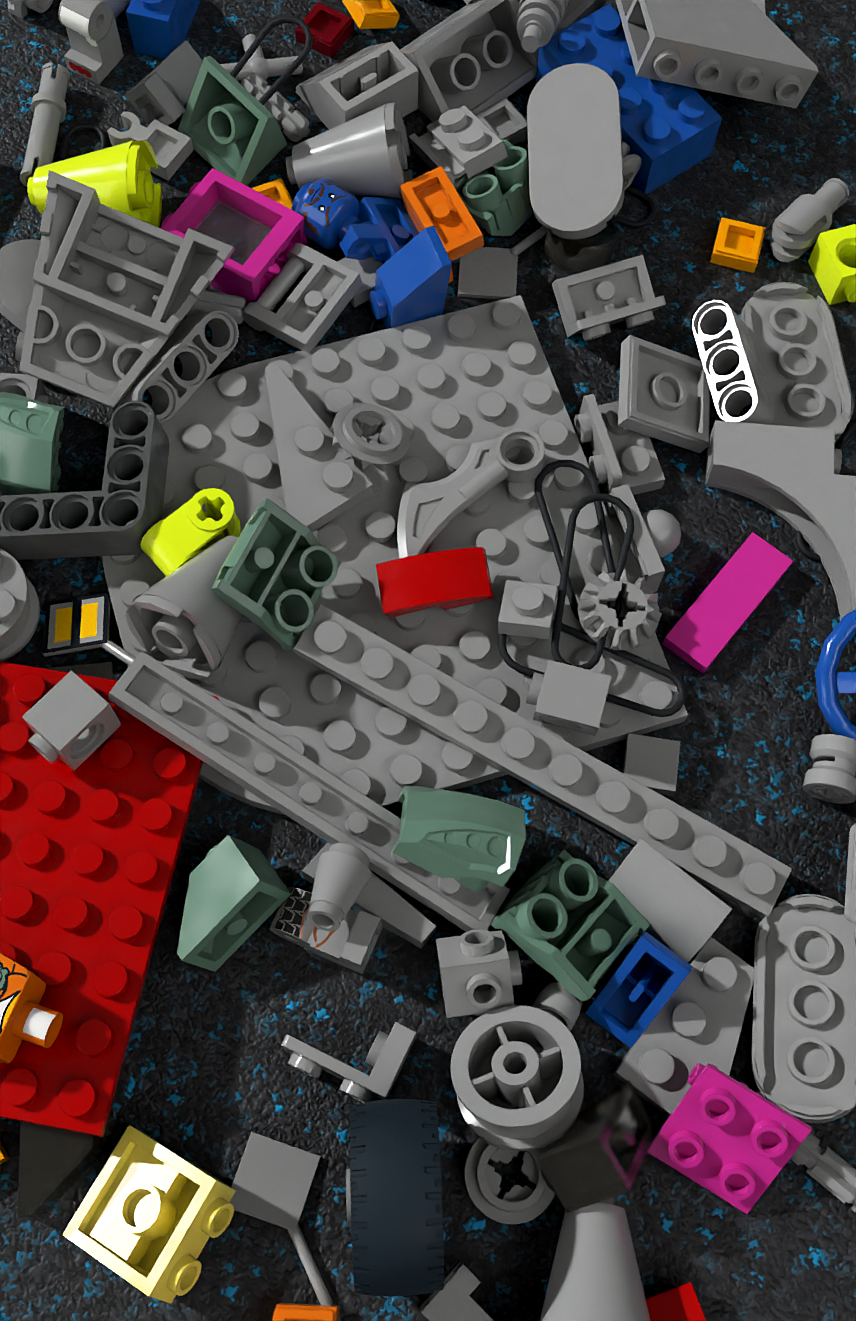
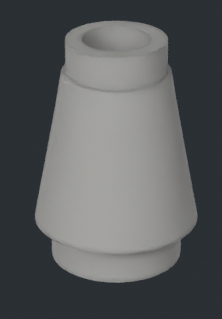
[307,843,371,931]

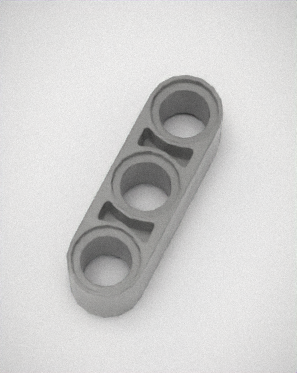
[692,300,775,425]
[118,310,239,422]

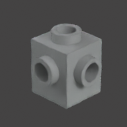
[436,929,522,1018]

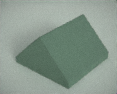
[177,56,287,186]

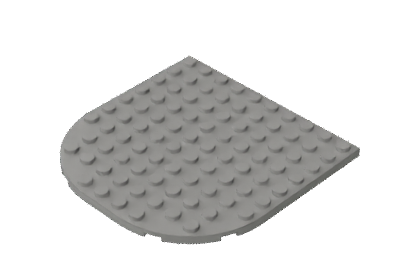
[102,295,688,815]

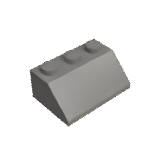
[400,0,539,122]

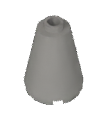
[286,102,413,199]
[125,536,243,680]
[540,1193,651,1321]

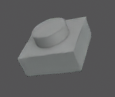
[498,580,558,640]

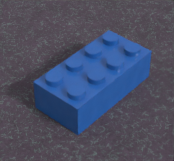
[535,4,722,194]

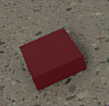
[295,2,354,58]

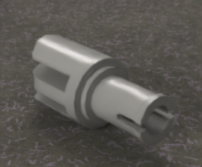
[770,178,849,262]

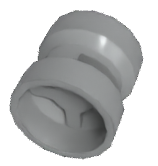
[802,734,856,804]

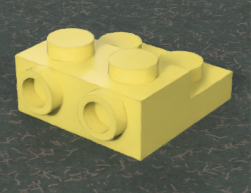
[62,1125,236,1304]

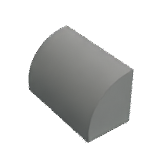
[609,838,732,963]

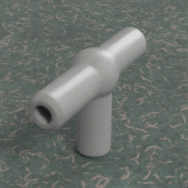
[220,34,303,81]

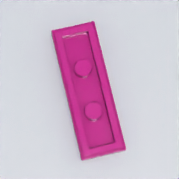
[662,532,793,674]

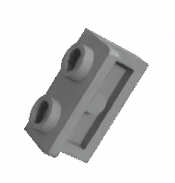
[552,255,666,341]

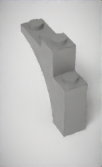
[705,420,856,635]

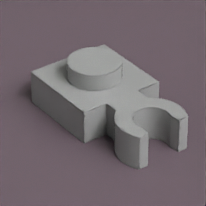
[107,111,193,180]

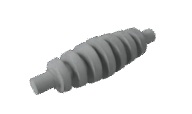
[517,0,569,53]

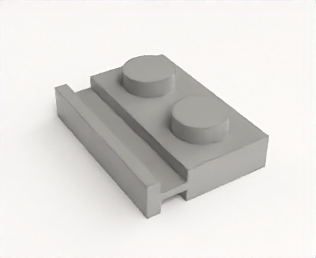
[409,105,508,187]

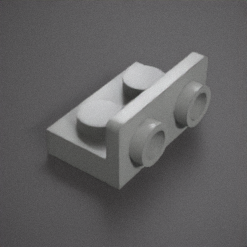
[574,394,665,495]

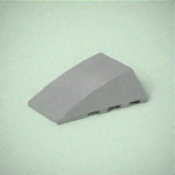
[19,170,235,410]

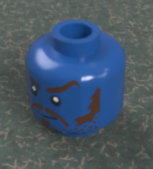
[291,179,362,250]

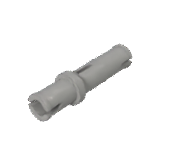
[19,63,70,187]

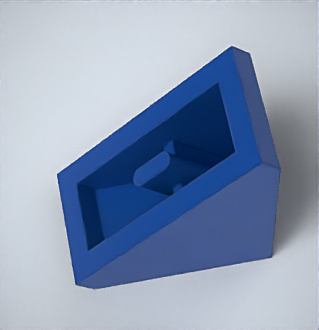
[585,931,693,1048]

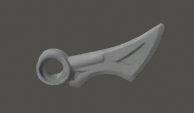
[397,427,545,559]

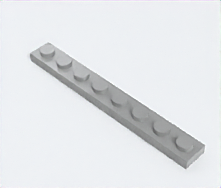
[108,650,510,932]

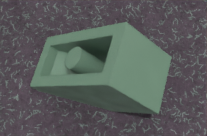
[177,835,291,972]

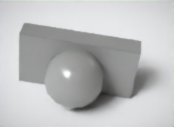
[606,484,681,593]

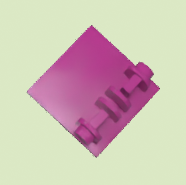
[646,1063,812,1214]

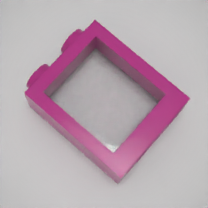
[160,168,307,305]

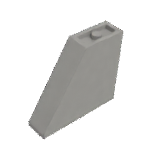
[616,0,819,108]

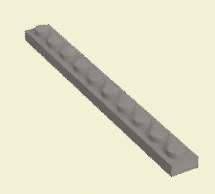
[294,604,792,918]

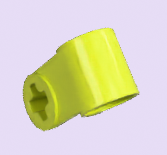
[140,488,242,576]

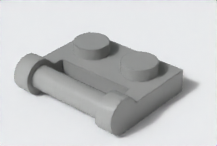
[241,243,363,353]

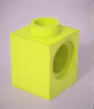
[808,224,856,305]

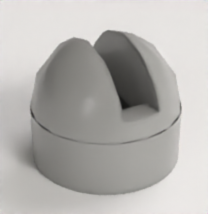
[532,981,582,1031]

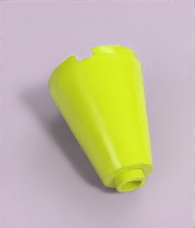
[27,140,162,228]

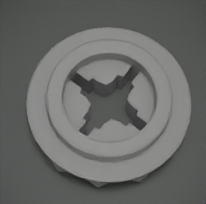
[330,403,410,472]
[578,569,662,650]
[464,1138,558,1224]

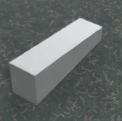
[302,842,436,949]

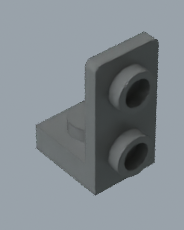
[125,41,203,126]

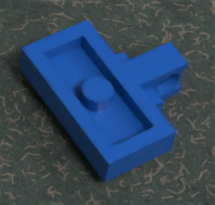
[339,197,419,262]

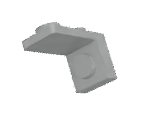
[281,1022,416,1103]

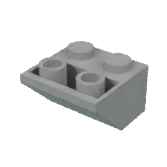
[296,41,419,129]

